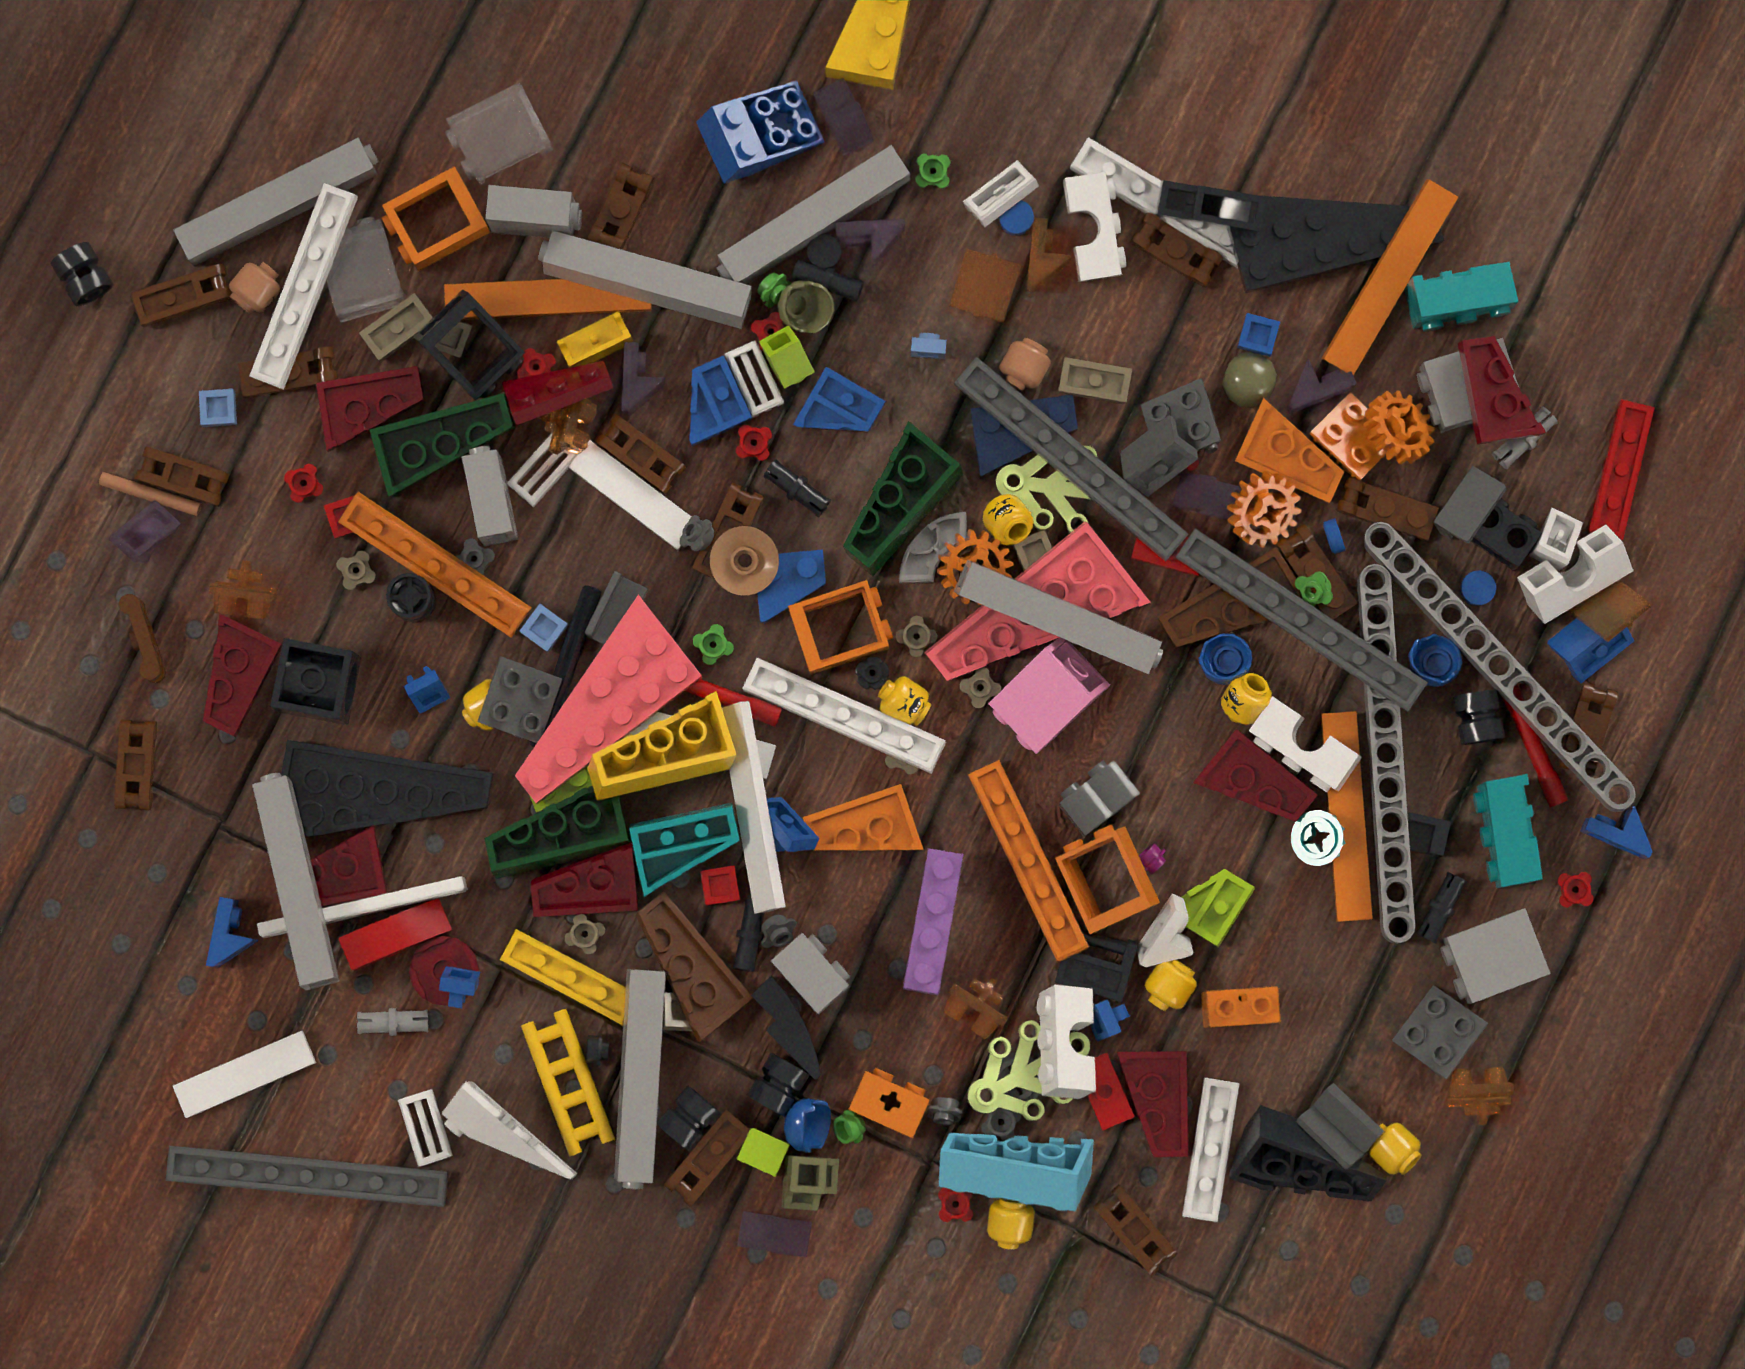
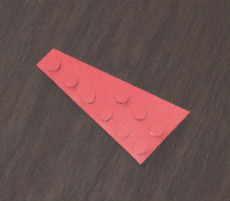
[924,521,1151,681]
[515,594,702,804]

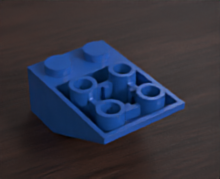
[696,81,824,183]

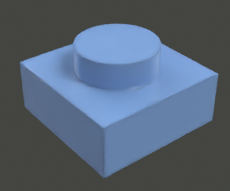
[911,333,946,359]
[199,389,237,427]
[519,604,568,652]

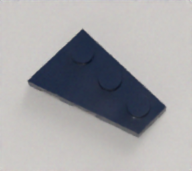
[970,394,1078,478]

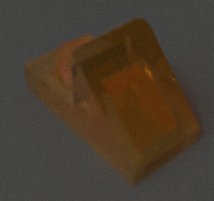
[1026,218,1072,292]

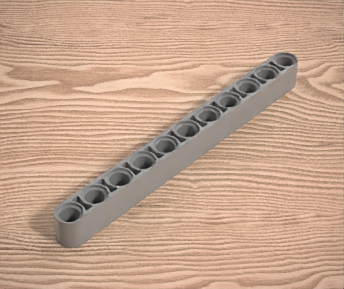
[1364,522,1636,812]
[1357,564,1415,944]

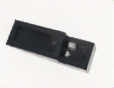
[1155,180,1267,231]
[751,976,821,1080]

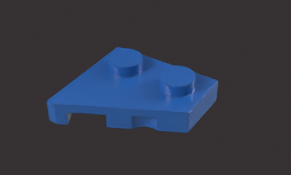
[689,355,752,446]
[757,549,826,623]

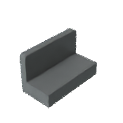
[1120,415,1198,497]
[1434,466,1507,543]
[585,571,648,645]
[1297,1083,1385,1169]

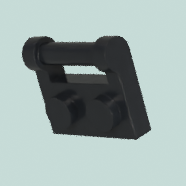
[1054,924,1138,1002]

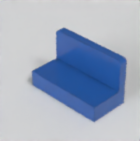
[1547,601,1634,683]

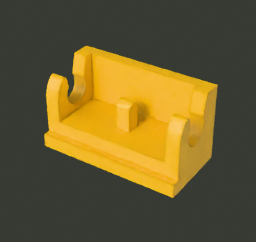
[557,311,634,368]

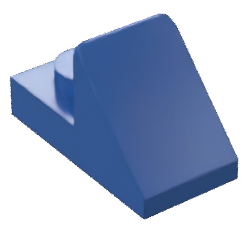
[766,797,819,852]
[1580,806,1653,859]
[206,897,258,968]

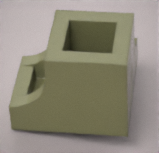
[782,1155,839,1211]

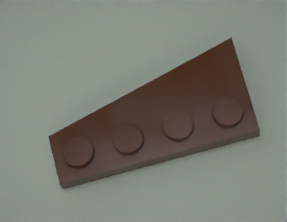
[1157,547,1302,649]
[635,892,753,1043]

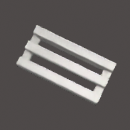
[963,161,1039,227]
[725,340,784,418]
[507,432,578,507]
[398,1089,453,1167]

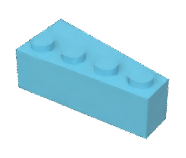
[939,1133,1094,1211]

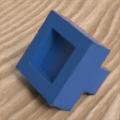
[1237,313,1280,357]
[404,666,450,714]
[439,966,480,1009]
[1090,999,1130,1042]

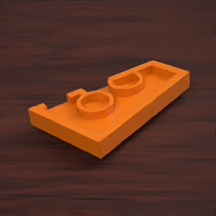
[1235,398,1344,503]
[802,784,924,851]

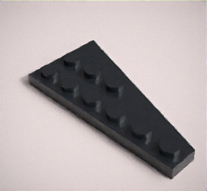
[1227,195,1444,294]
[281,740,494,838]

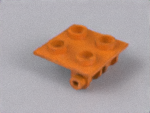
[1309,392,1386,481]

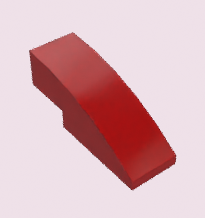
[338,898,452,971]

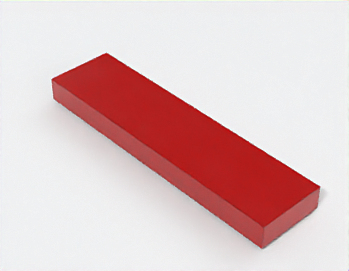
[1588,399,1655,541]

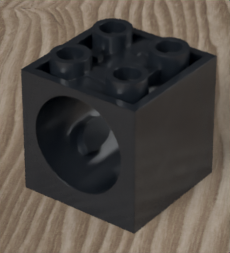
[270,638,361,725]

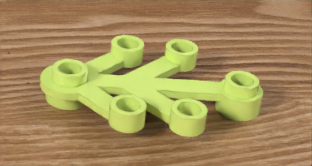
[996,446,1097,533]
[968,1020,1090,1121]

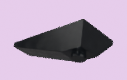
[1229,1105,1387,1202]

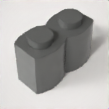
[1058,760,1140,838]

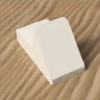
[1137,893,1193,967]

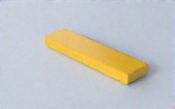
[500,929,626,1025]

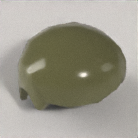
[778,281,834,333]
[1223,351,1277,408]

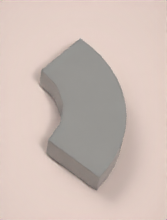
[899,512,967,584]

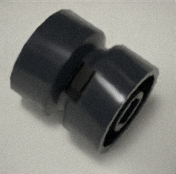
[50,242,114,306]
[386,573,436,623]
[1453,689,1506,745]
[747,1053,810,1117]
[656,1085,722,1152]

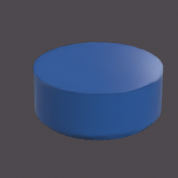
[999,200,1034,236]
[1323,518,1346,555]
[1460,570,1496,606]

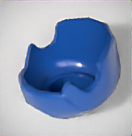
[1198,634,1252,685]
[1409,634,1463,687]
[784,1099,831,1153]

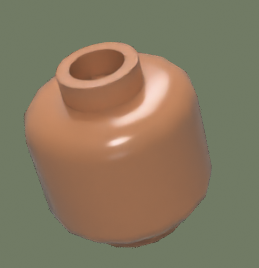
[229,262,280,314]
[999,338,1051,392]

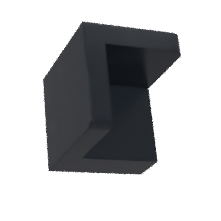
[1407,813,1451,857]

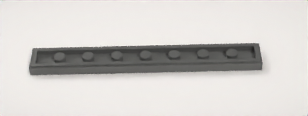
[954,357,1188,562]
[1176,529,1428,712]
[165,1146,448,1207]

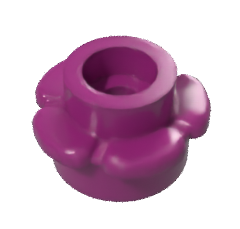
[1139,843,1166,874]

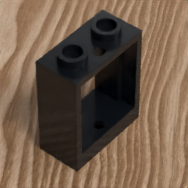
[413,289,525,401]

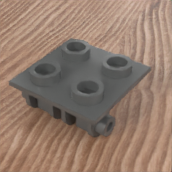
[1141,378,1221,454]
[478,656,562,743]
[1392,985,1488,1080]

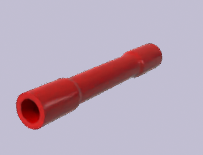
[685,679,783,727]
[1500,684,1569,808]

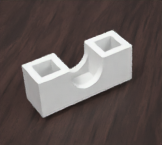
[1063,172,1126,282]
[1517,525,1633,624]
[1249,696,1362,792]
[1036,985,1096,1099]

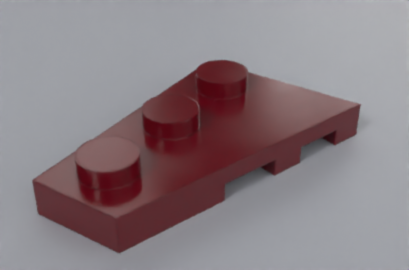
[1457,336,1546,445]
[502,361,614,425]
[316,366,425,452]
[203,613,282,737]
[1193,729,1318,822]
[310,825,387,906]
[531,842,638,917]
[1116,1051,1188,1157]

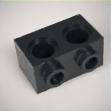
[1471,498,1542,571]

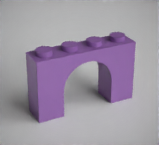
[903,848,963,996]

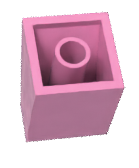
[988,638,1110,754]

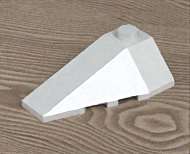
[442,1082,577,1179]

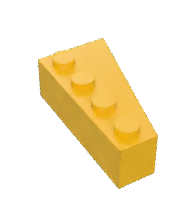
[825,0,910,90]
[588,691,736,801]

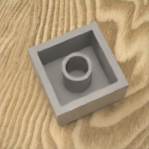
[771,933,850,1015]

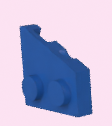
[793,367,887,431]

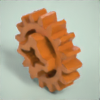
[1363,390,1435,464]
[1227,471,1301,547]
[937,529,1013,605]

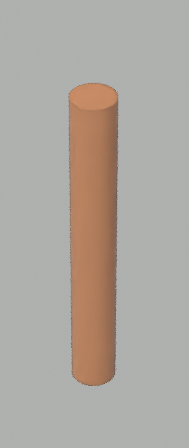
[99,472,201,516]

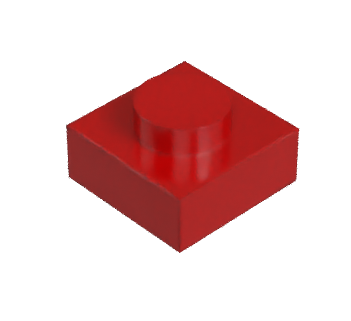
[324,495,355,539]
[700,865,740,906]

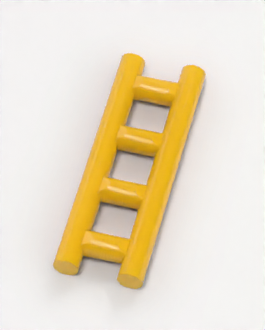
[521,1009,615,1157]

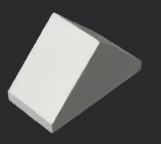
[1528,508,1583,571]

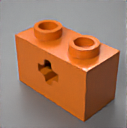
[849,1067,930,1138]

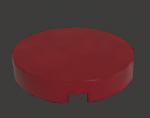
[409,936,480,1006]

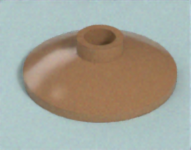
[710,526,779,595]

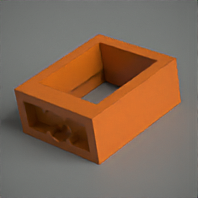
[381,166,490,271]
[788,580,893,675]
[1055,824,1160,934]
[1201,987,1280,1028]

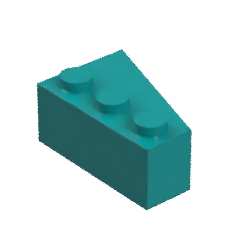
[1404,262,1519,332]
[1473,774,1543,888]
[629,802,739,896]

